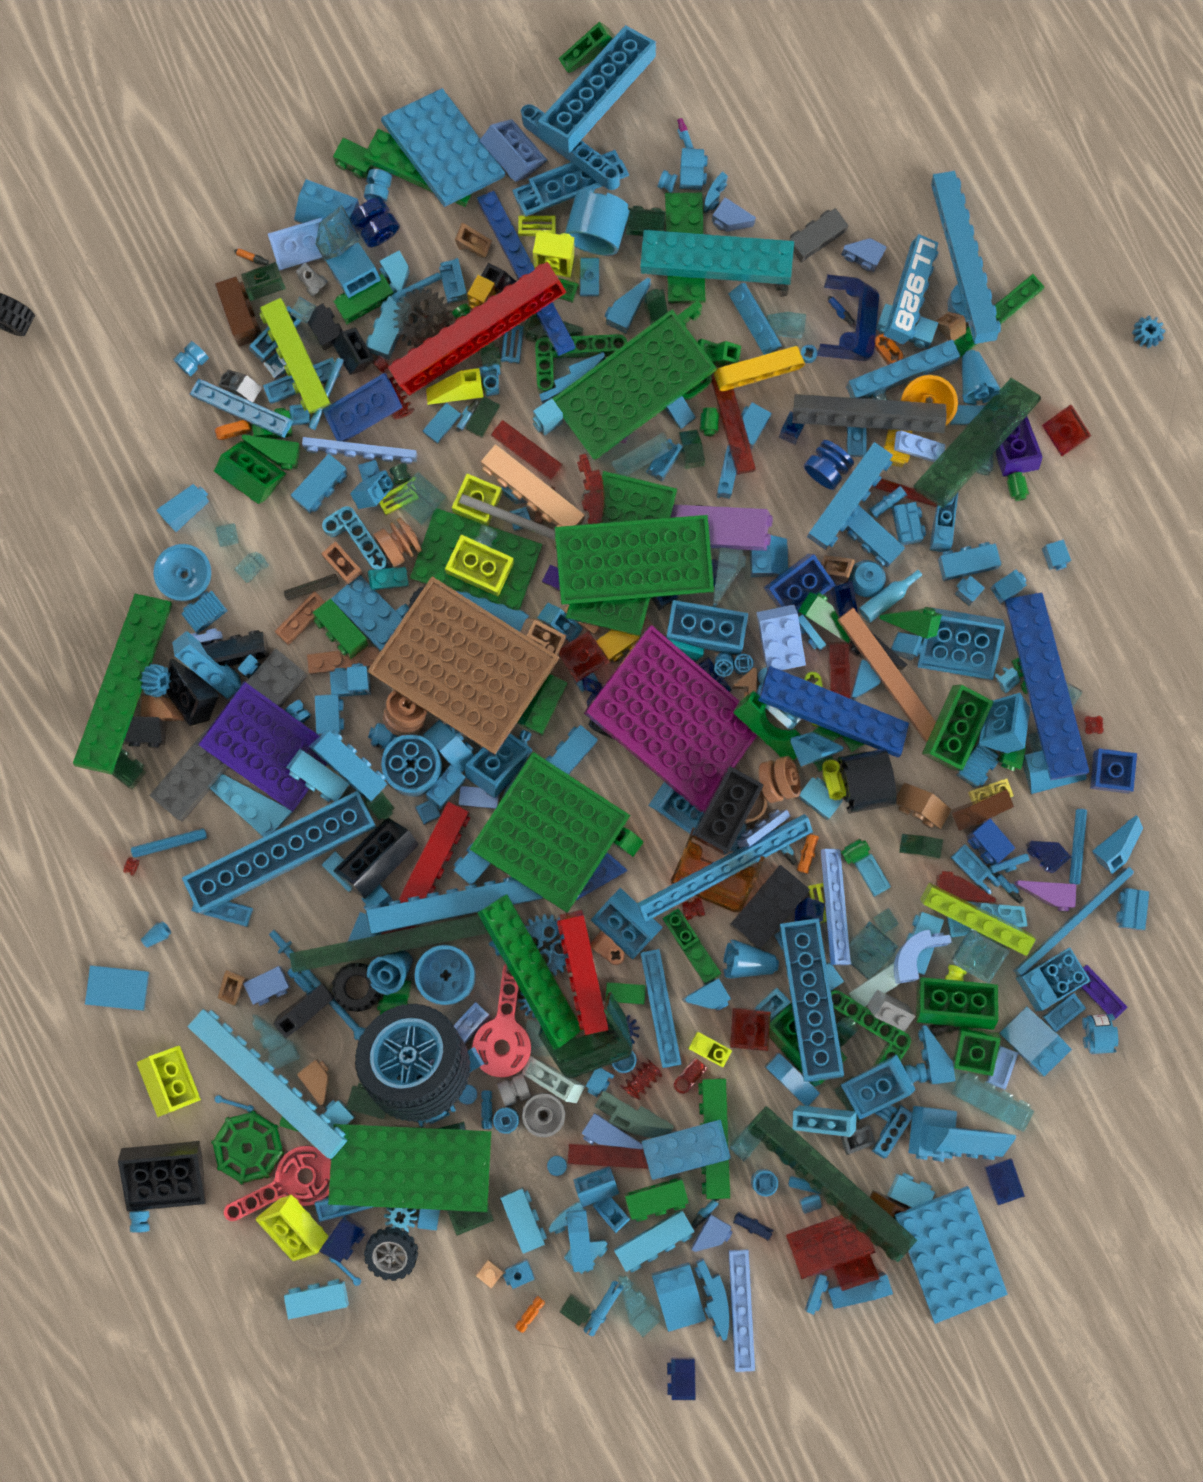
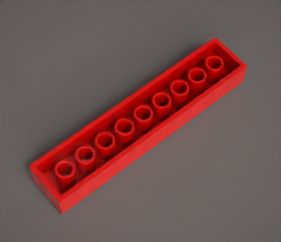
[388,262,567,396]

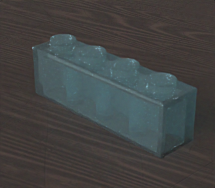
[951,1072,1034,1132]

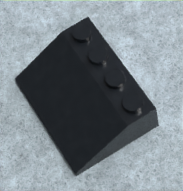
[118,1141,206,1212]

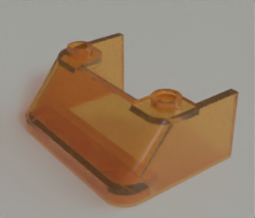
[671,827,765,912]

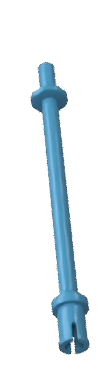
[269,930,366,1041]

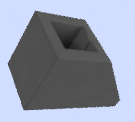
[218,369,263,402]

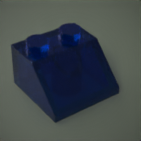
[319,1215,366,1263]

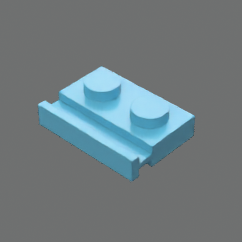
[798,614,826,651]

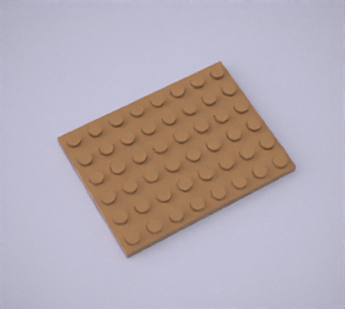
[367,577,560,755]

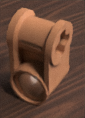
[590,931,625,965]

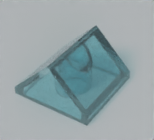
[393,472,447,525]

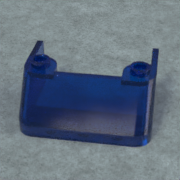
[817,274,879,361]

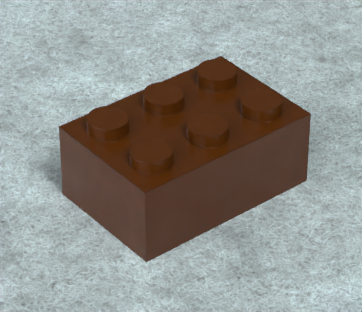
[215,276,261,347]

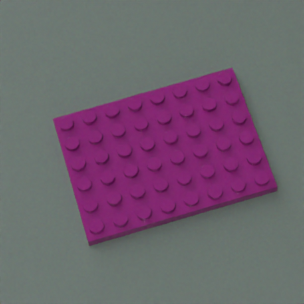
[584,625,757,812]

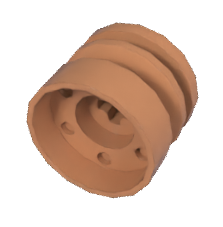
[373,517,422,568]

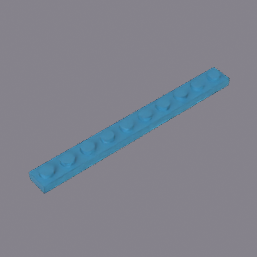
[637,814,813,922]

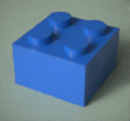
[1090,749,1137,794]
[966,818,1016,866]

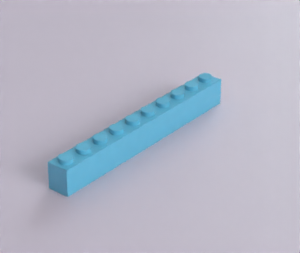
[187,1009,348,1159]

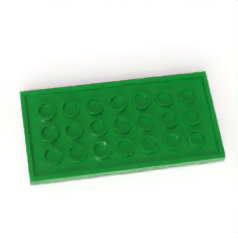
[552,309,717,461]
[566,471,677,637]
[554,515,714,605]
[328,1124,492,1212]

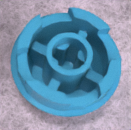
[848,560,886,597]

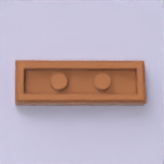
[274,591,325,646]

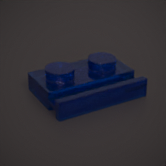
[984,1158,1025,1205]

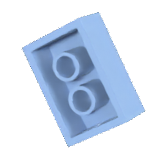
[756,605,806,670]

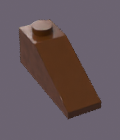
[952,789,1014,831]

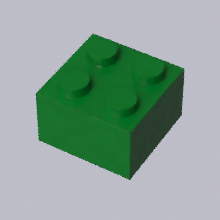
[953,1027,1001,1076]

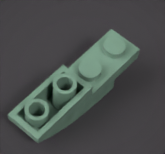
[595,1091,674,1138]

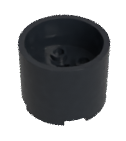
[838,749,897,814]

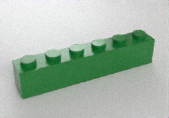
[698,1078,730,1199]

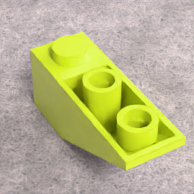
[426,368,483,405]

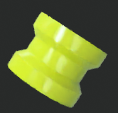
[945,964,967,981]

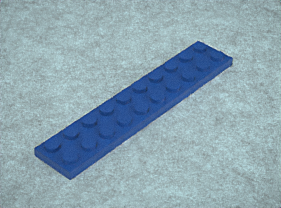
[1004,592,1090,781]

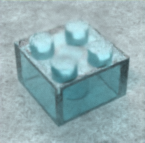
[951,928,1010,984]

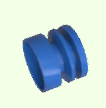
[803,440,854,490]

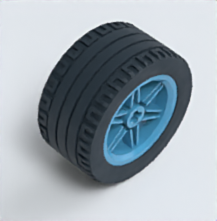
[355,1004,471,1122]

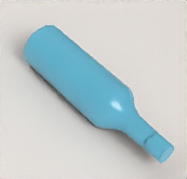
[858,570,922,623]

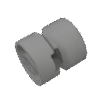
[497,1073,532,1107]

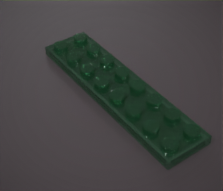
[913,378,1041,508]

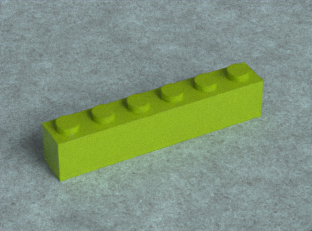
[259,298,331,414]
[920,883,1036,956]

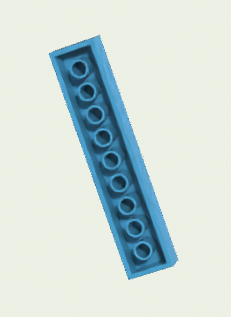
[182,791,377,914]

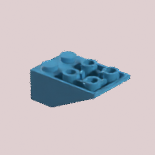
[1016,947,1091,1012]

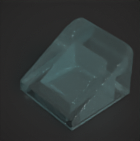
[872,908,899,934]

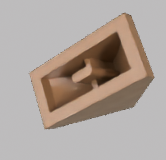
[936,312,966,341]
[821,555,855,583]
[218,970,248,1006]

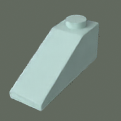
[849,961,900,1007]
[522,1056,585,1103]

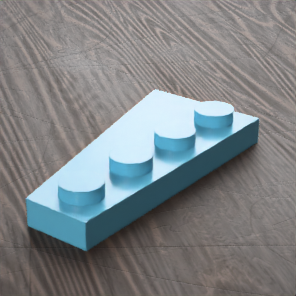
[210,774,292,837]
[947,901,1028,938]

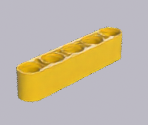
[713,346,805,391]

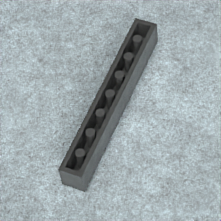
[792,394,946,433]

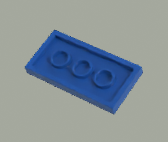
[322,373,403,442]

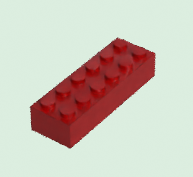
[557,910,609,1035]

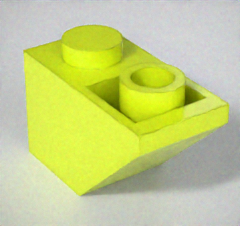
[687,1032,732,1068]

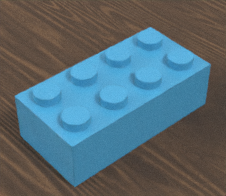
[666,600,748,655]
[642,1120,731,1180]

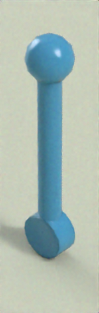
[215,1095,254,1112]
[329,1255,361,1286]

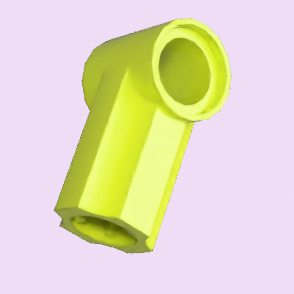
[823,759,846,800]

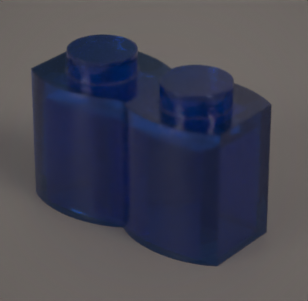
[667,1357,696,1400]

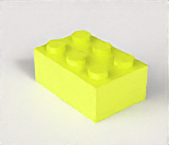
[533,230,574,278]
[445,535,514,597]

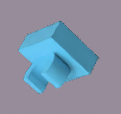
[995,667,1020,693]

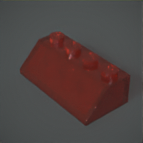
[786,1208,876,1280]

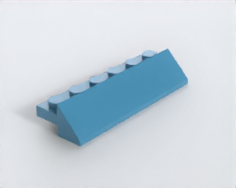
[512,150,629,217]

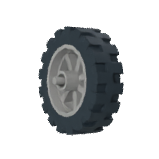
[364,1227,418,1281]

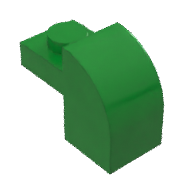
[698,339,741,367]

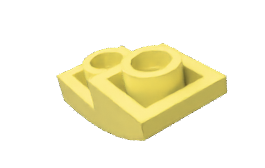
[968,779,1014,802]

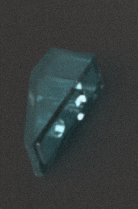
[712,547,746,607]

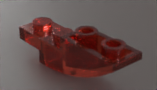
[577,453,605,524]

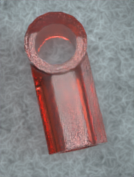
[673,1057,708,1094]

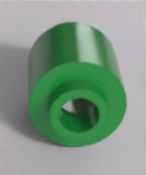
[700,407,719,437]
[1006,472,1029,502]
[841,838,871,865]

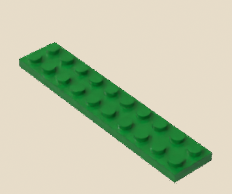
[73,593,172,775]

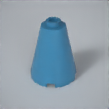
[962,350,1000,405]
[723,939,779,979]
[367,951,413,995]

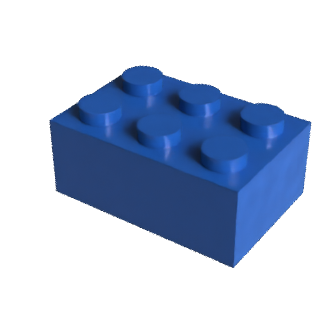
[763,554,835,613]

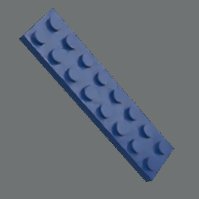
[758,666,909,758]

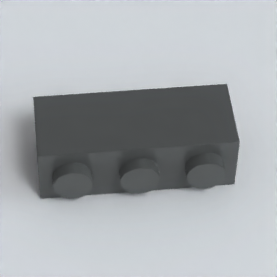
[789,208,849,263]

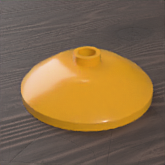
[901,375,958,426]

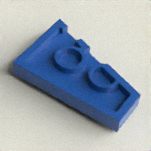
[576,852,628,901]

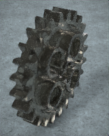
[393,288,453,348]

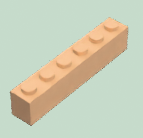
[481,444,585,527]

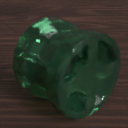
[389,463,412,485]

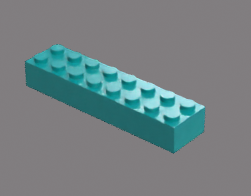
[640,230,794,285]

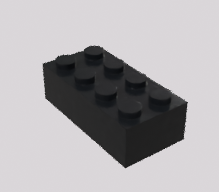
[690,766,764,855]
[729,865,810,949]

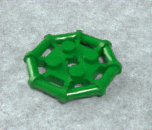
[211,1110,284,1185]

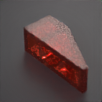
[936,871,996,903]

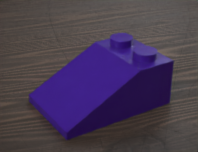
[989,411,1043,477]

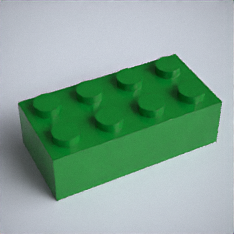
[922,684,994,771]
[916,977,999,1030]

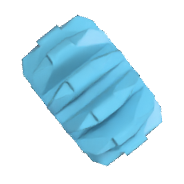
[384,1207,418,1232]

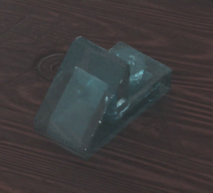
[730,1123,764,1162]

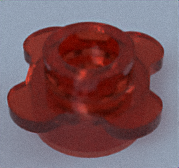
[1084,715,1104,735]

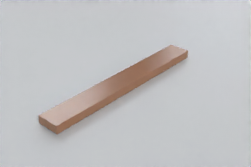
[837,608,936,742]

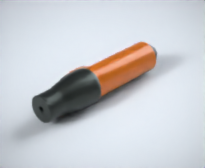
[234,248,269,266]

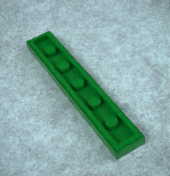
[953,274,1045,358]

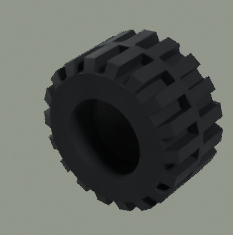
[0,293,35,336]
[332,962,381,1012]

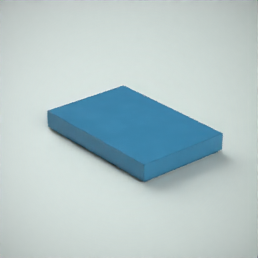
[85,966,149,1011]

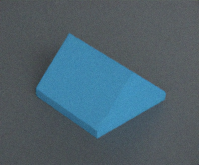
[791,732,844,767]
[573,1166,620,1207]

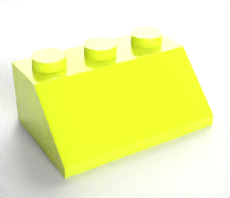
[137,1045,201,1117]
[255,1195,329,1261]

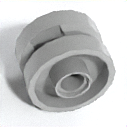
[522,1093,565,1137]

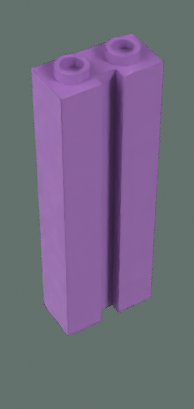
[670,505,773,551]

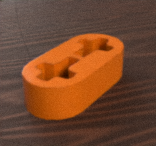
[874,334,903,365]
[215,420,252,440]

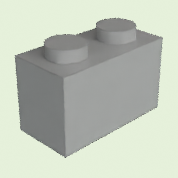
[867,990,915,1032]

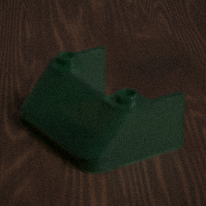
[538,992,633,1078]

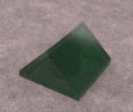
[241,262,286,301]

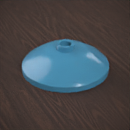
[153,544,212,601]

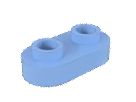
[191,628,223,645]

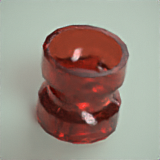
[682,897,705,920]

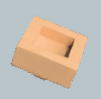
[476,1259,504,1288]

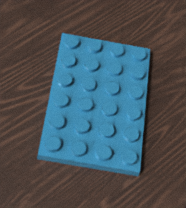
[381,88,506,207]
[895,1186,1008,1324]

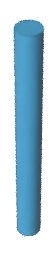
[309,357,344,430]

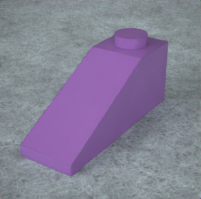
[1014,881,1076,912]

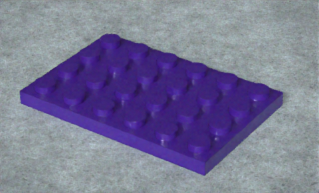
[198,682,327,812]

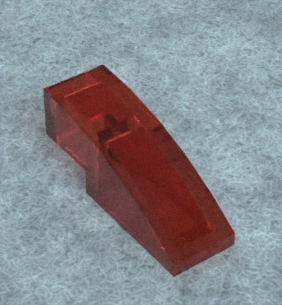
[828,642,850,698]

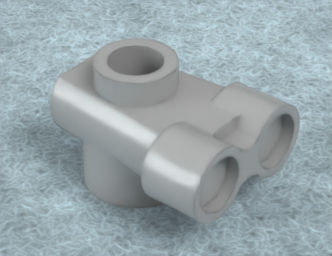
[295,263,328,296]

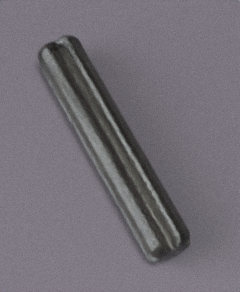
[284,574,339,601]

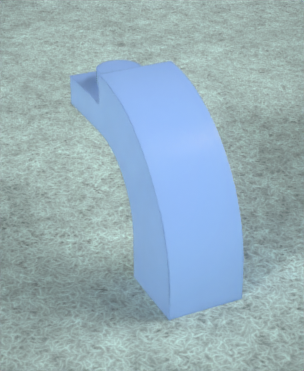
[894,930,952,984]

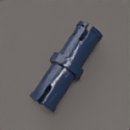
[733,1211,773,1241]

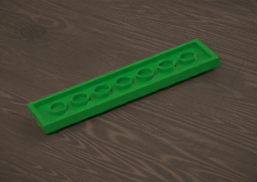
[477,894,582,1050]

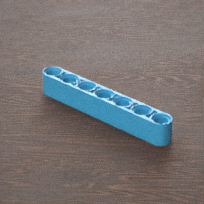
[521,104,620,190]

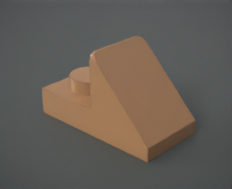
[455,223,492,258]
[732,668,757,698]

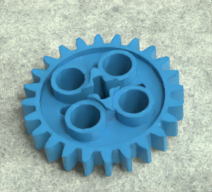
[524,914,569,976]

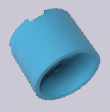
[565,189,630,256]
[381,735,443,797]
[415,945,476,1005]

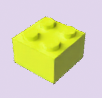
[452,473,502,526]

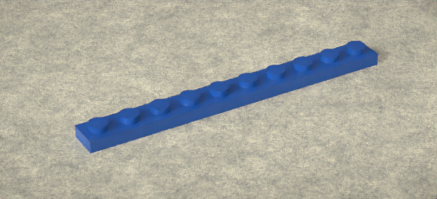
[477,191,575,356]

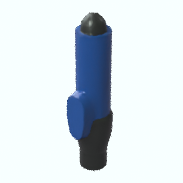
[828,296,855,325]

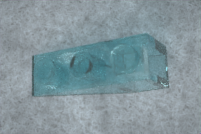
[252,1014,300,1069]
[618,1274,660,1337]

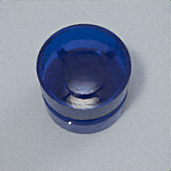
[350,197,400,248]

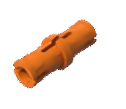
[796,834,819,874]

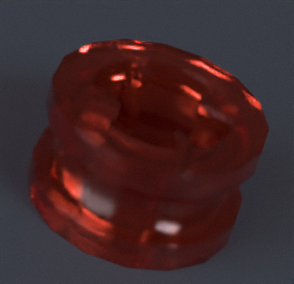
[373,355,389,374]
[123,857,140,876]

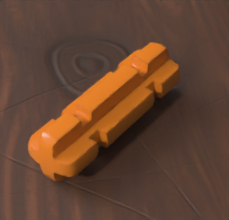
[515,1296,545,1333]

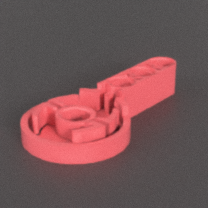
[472,963,531,1078]
[224,1145,331,1221]

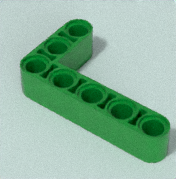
[535,334,627,394]
[831,990,911,1067]

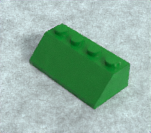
[762,1003,847,1087]

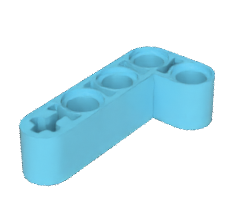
[322,506,388,570]

